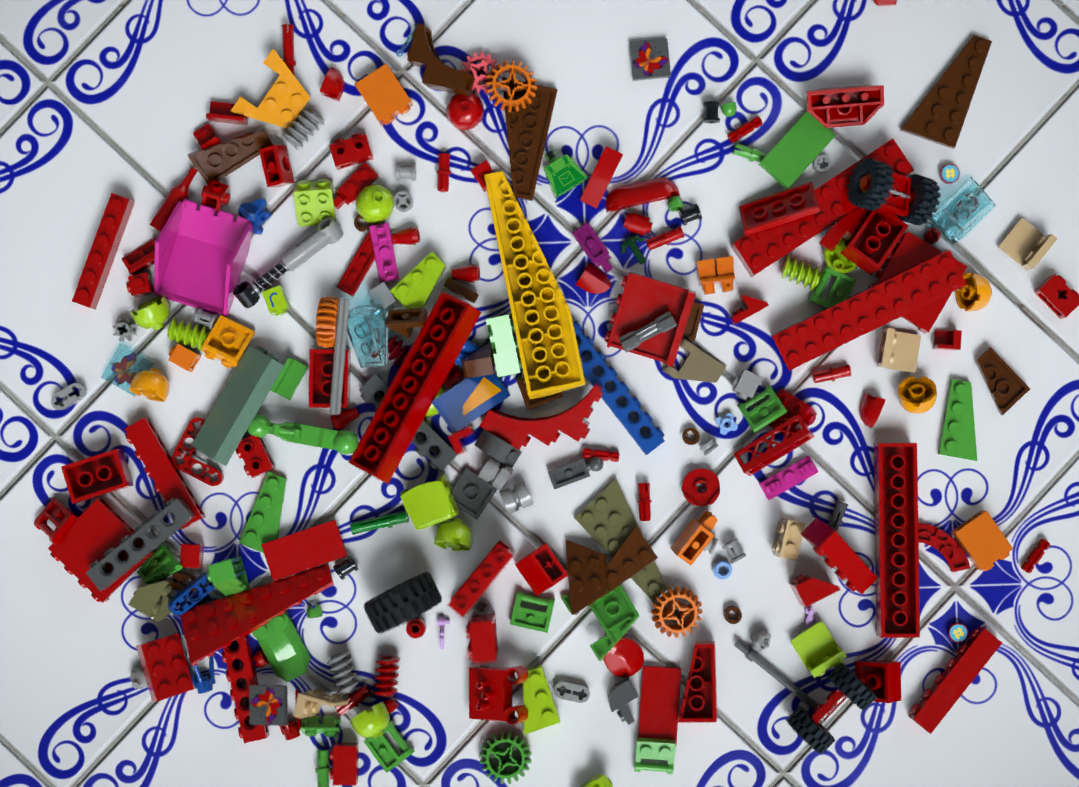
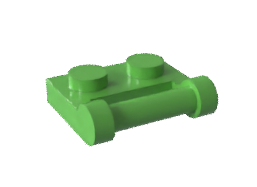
[808,266,857,309]
[737,385,787,433]
[510,590,555,633]
[364,720,415,773]
[634,737,676,774]

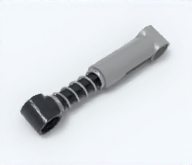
[233,217,343,308]

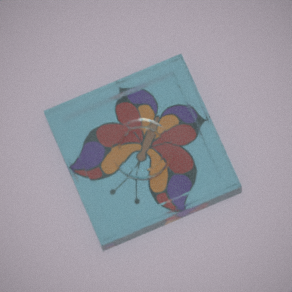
[101,344,155,396]

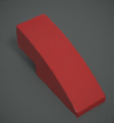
[580,146,623,209]
[819,208,870,252]

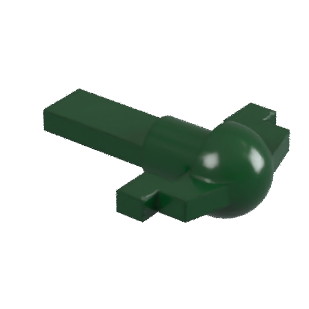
[620,235,647,265]

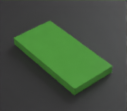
[759,111,836,190]

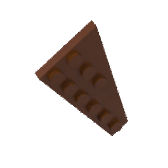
[900,35,992,149]
[502,77,558,201]

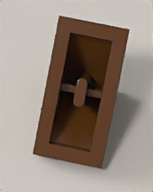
[461,344,495,378]

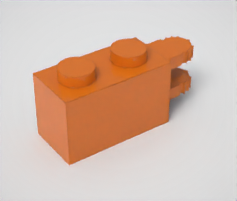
[670,510,717,565]

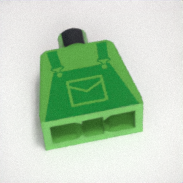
[544,150,587,199]

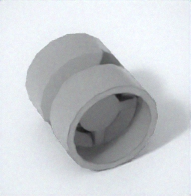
[478,456,514,491]
[499,482,533,514]

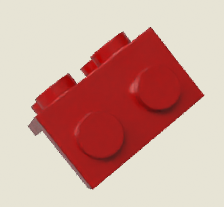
[768,389,817,437]

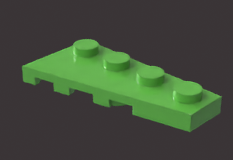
[938,379,977,461]
[239,472,287,553]

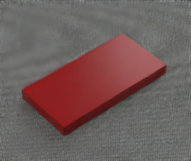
[739,181,820,236]
[261,519,347,581]
[638,665,681,744]

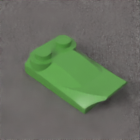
[252,610,311,683]

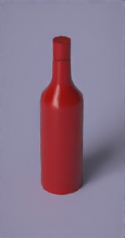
[149,166,198,231]

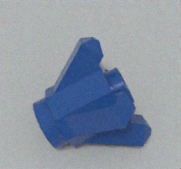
[238,198,271,235]

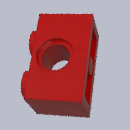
[259,145,295,187]

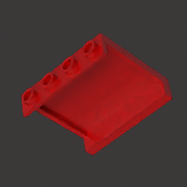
[868,231,967,334]
[604,272,696,367]
[48,498,156,603]
[448,540,515,617]

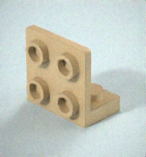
[998,218,1058,271]
[877,328,921,373]
[772,518,806,561]
[293,689,349,718]

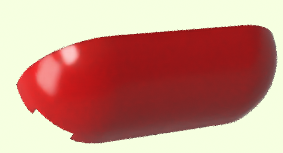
[605,178,680,213]

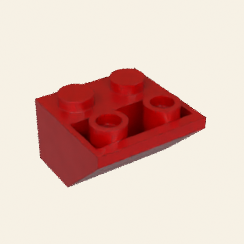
[515,543,568,596]

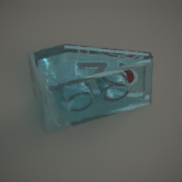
[931,177,996,245]
[347,304,388,368]

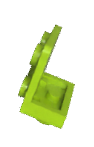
[293,179,336,227]
[790,621,847,678]

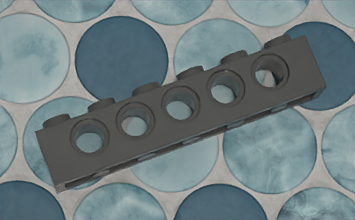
[359,374,458,471]
[86,498,196,591]

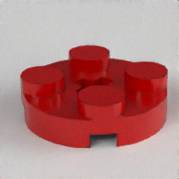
[681,468,720,507]

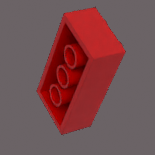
[466,614,498,663]

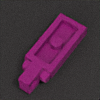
[572,222,613,273]

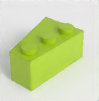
[390,252,446,309]

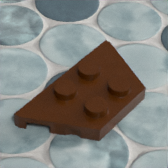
[566,540,609,615]

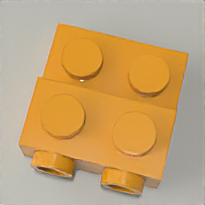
[202,315,255,369]

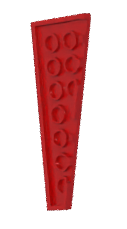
[180,565,334,666]

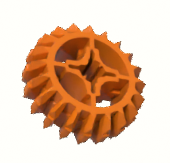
[485,60,537,112]
[316,296,339,348]
[650,585,703,638]

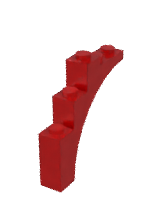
[480,382,603,450]

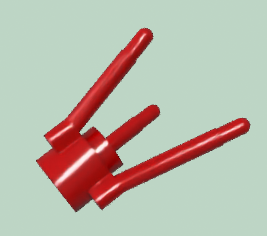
[279,689,302,740]

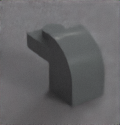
[474,429,522,468]
[608,677,639,725]

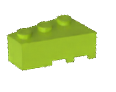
[523,664,560,735]

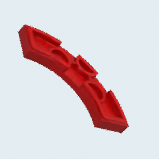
[918,522,970,572]

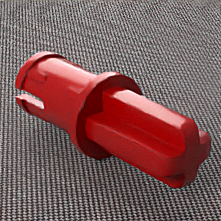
[436,153,451,192]
[646,226,684,250]
[812,365,851,383]
[637,483,652,521]
[335,684,372,716]

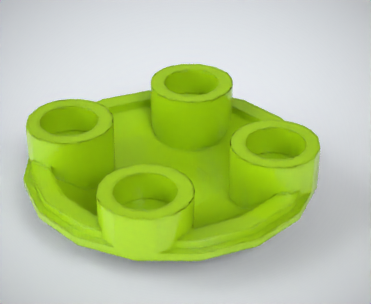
[824,239,857,273]

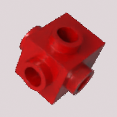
[201,179,231,213]

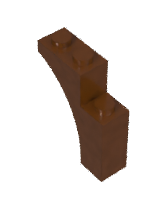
[407,24,475,97]

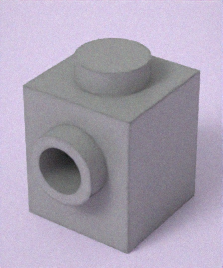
[368,282,398,313]
[732,369,762,400]

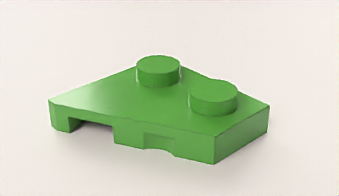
[137,544,183,585]

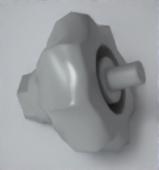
[750,630,771,653]
[129,667,148,689]

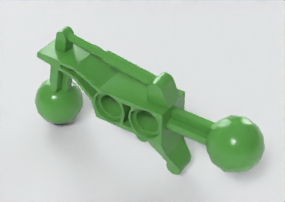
[247,414,358,455]

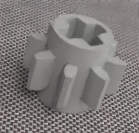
[112,319,137,342]

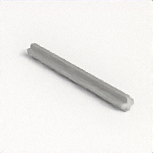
[330,299,349,415]

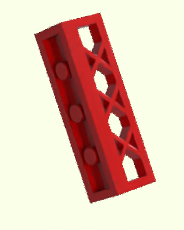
[734,414,815,476]
[448,427,475,455]

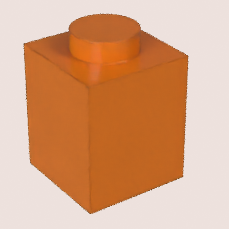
[168,344,201,372]

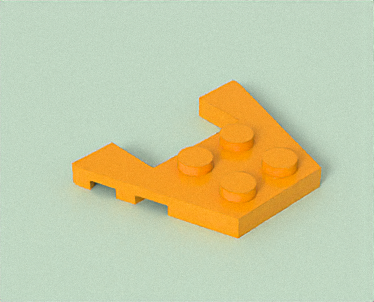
[231,49,311,128]

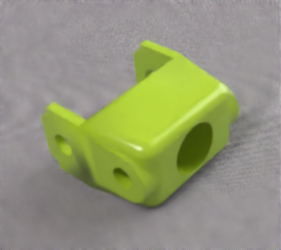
[400,474,459,530]

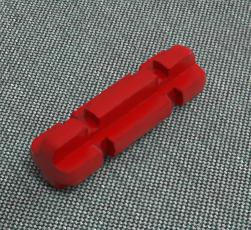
[727,116,763,143]
[582,448,620,462]
[1021,539,1050,573]

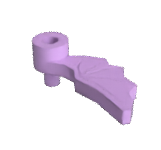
[804,605,816,628]
[438,617,450,649]

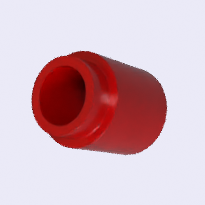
[623,213,653,236]
[406,617,427,639]

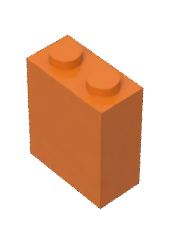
[354,63,413,126]
[951,510,1013,571]

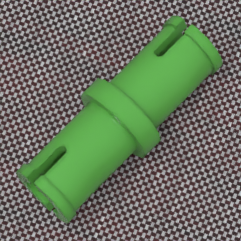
[733,143,768,162]
[315,749,331,787]

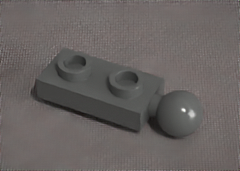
[548,457,604,490]

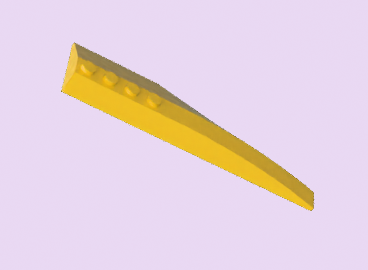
[484,171,586,399]

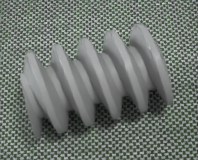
[282,108,324,149]
[327,651,361,694]

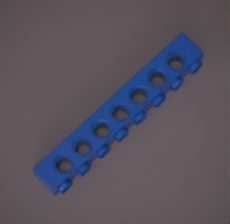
[573,321,665,455]

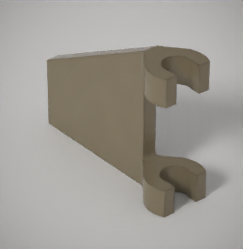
[662,339,726,383]

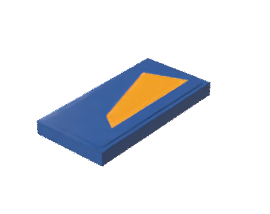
[432,373,511,433]

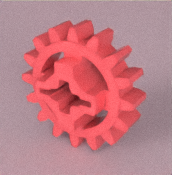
[460,52,501,95]

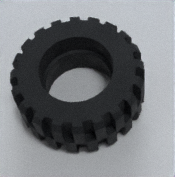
[364,572,442,634]

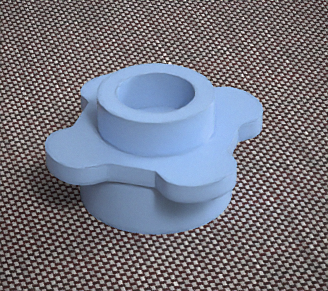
[716,413,738,435]

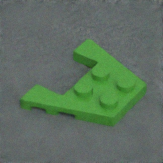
[561,585,640,662]

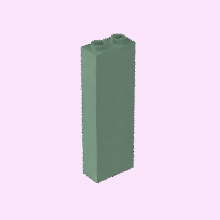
[191,345,285,466]

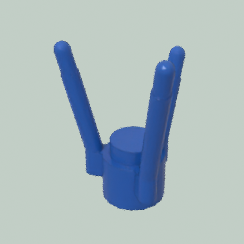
[186,655,216,694]

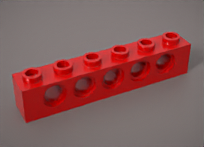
[222,635,270,743]

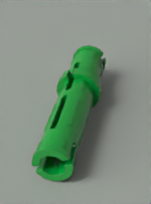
[350,510,409,535]

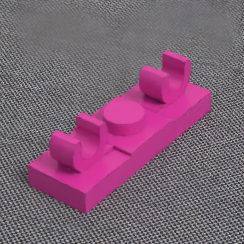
[369,223,399,283]
[759,455,819,500]

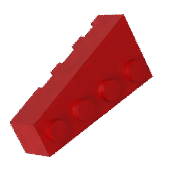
[801,518,878,595]
[678,641,717,723]

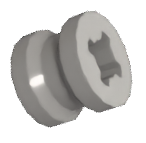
[393,191,413,212]

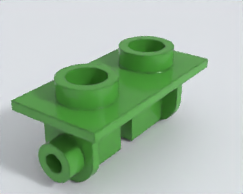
[300,716,341,737]

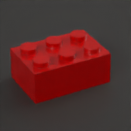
[840,208,909,276]
[309,349,351,408]
[61,449,134,504]
[136,633,194,702]

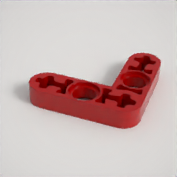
[171,417,224,486]

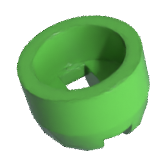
[721,102,737,117]
[668,196,684,212]
[307,604,323,618]

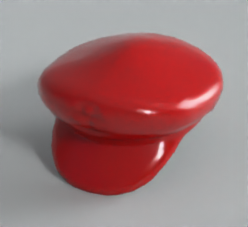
[603,636,644,678]

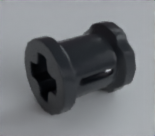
[703,101,720,124]
[678,203,702,226]
[333,555,359,580]

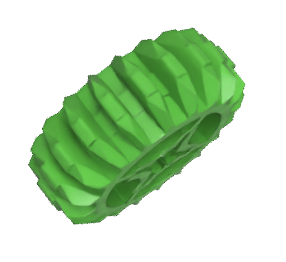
[480,731,532,784]

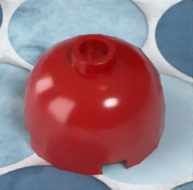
[446,92,484,130]

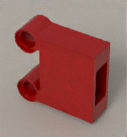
[469,665,529,725]

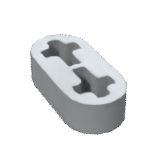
[51,383,87,410]
[554,680,590,703]

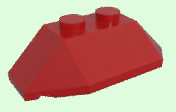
[806,85,884,128]

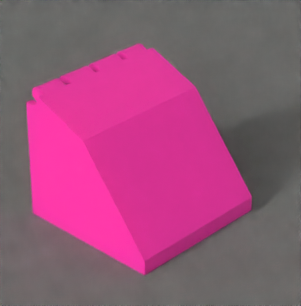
[154,199,254,318]

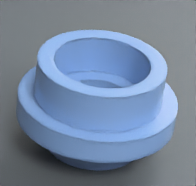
[713,560,732,579]

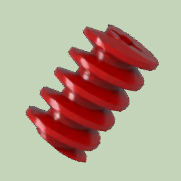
[373,655,400,697]

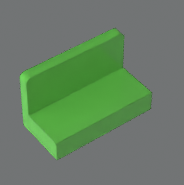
[270,357,309,400]

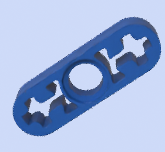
[168,571,215,615]

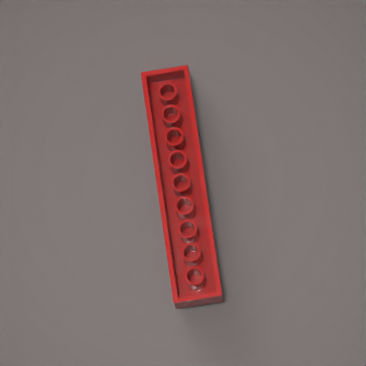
[731,139,914,278]
[771,250,967,371]
[348,292,481,484]
[874,443,920,638]

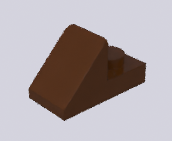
[385,308,428,338]

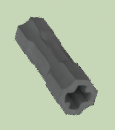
[618,311,677,353]

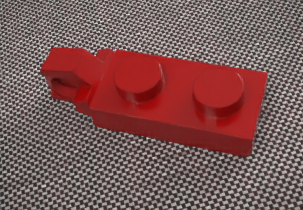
[333,163,379,209]

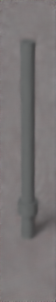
[734,640,819,710]

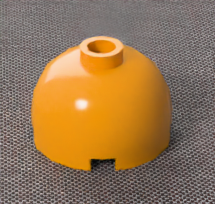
[955,273,992,311]
[129,368,170,402]
[898,376,937,414]

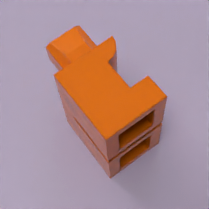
[695,256,735,295]

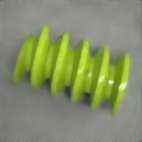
[780,255,824,291]
[167,317,211,351]

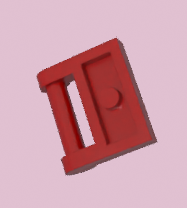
[34,497,77,545]

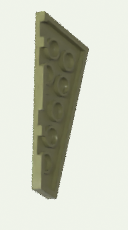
[574,478,667,602]

